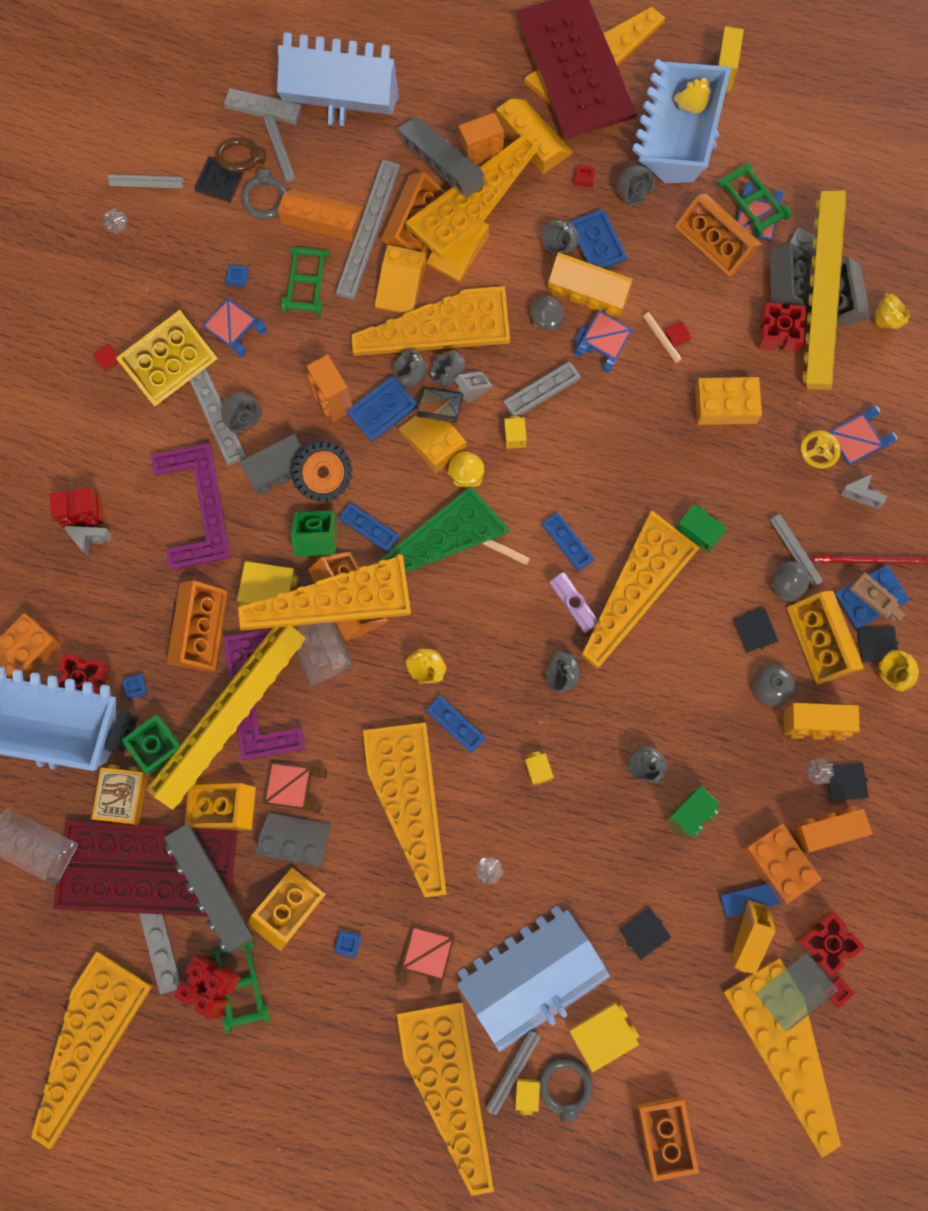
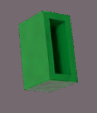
[676,505,727,553]

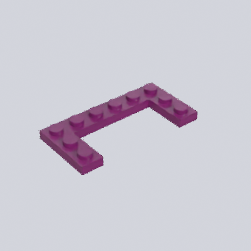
[150,443,231,571]
[223,629,305,761]

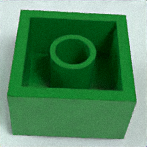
[291,511,338,557]
[122,714,181,777]
[665,786,721,838]

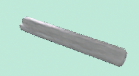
[264,115,295,182]
[108,174,184,188]
[770,514,823,587]
[486,1031,540,1115]

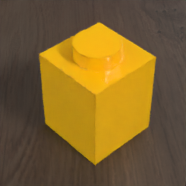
[504,416,527,449]
[525,751,554,786]
[515,1078,540,1115]

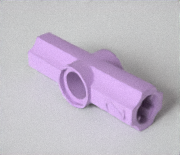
[549,572,598,634]

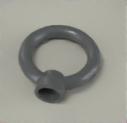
[241,169,286,220]
[539,1058,593,1122]

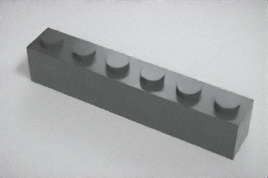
[398,117,485,198]
[164,824,255,954]

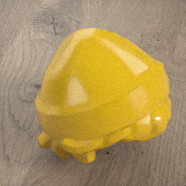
[674,78,711,114]
[875,293,910,329]
[447,452,484,487]
[406,649,446,684]
[878,650,919,691]

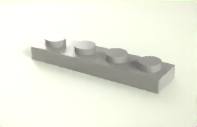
[224,88,302,125]
[503,361,581,417]
[139,914,181,995]

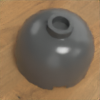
[616,165,655,206]
[221,393,262,434]
[751,665,795,707]

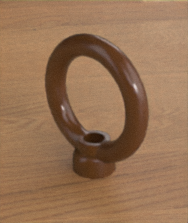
[215,138,266,172]

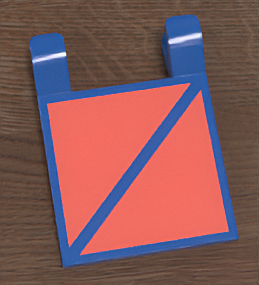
[737,183,784,242]
[202,298,267,357]
[575,310,633,373]
[828,406,897,466]

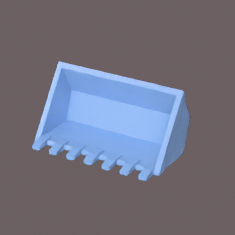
[277,32,399,126]
[633,59,732,183]
[0,667,117,771]
[458,906,610,1052]

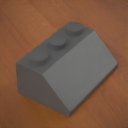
[769,243,813,311]
[814,257,870,326]
[239,434,301,495]
[256,813,332,867]

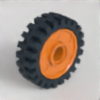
[290,440,353,502]

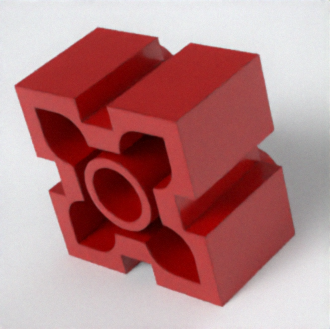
[758,302,806,353]
[49,487,104,529]
[57,654,111,694]
[795,912,865,977]
[173,955,241,1019]

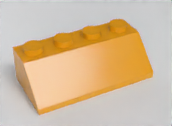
[496,99,573,174]
[548,252,633,317]
[787,591,864,685]

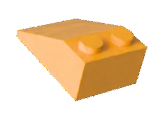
[426,222,489,282]
[375,245,427,314]
[398,415,467,474]
[184,783,256,830]
[247,868,326,951]

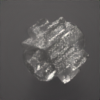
[102,208,128,234]
[806,758,834,784]
[475,857,504,884]

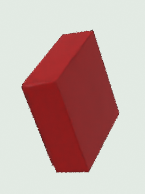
[574,165,596,188]
[664,321,691,347]
[93,344,119,372]
[822,976,854,1009]

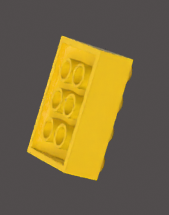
[116,310,218,406]

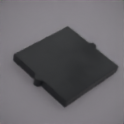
[733,608,778,653]
[857,626,899,663]
[825,762,869,801]
[619,907,671,960]

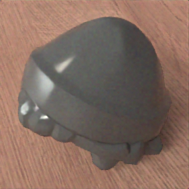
[542,220,579,256]
[528,295,565,331]
[392,349,427,389]
[431,350,465,387]
[770,561,810,602]
[545,651,581,693]
[626,746,667,783]

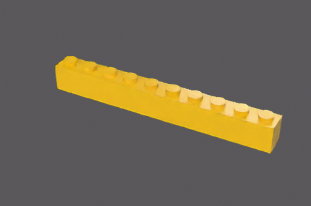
[803,190,846,390]
[146,626,306,810]

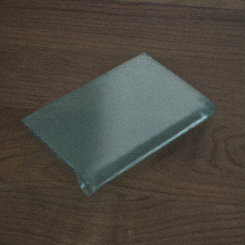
[756,953,838,1033]

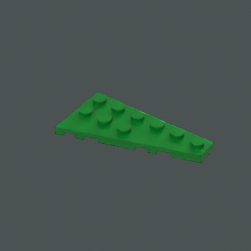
[377,487,510,574]

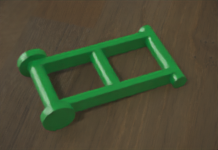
[717,162,791,237]
[281,247,330,316]
[210,940,271,1034]

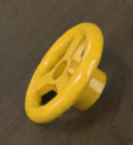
[800,430,841,469]

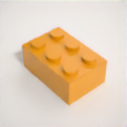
[695,377,762,425]
[784,703,860,741]

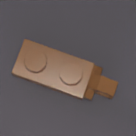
[849,573,906,623]

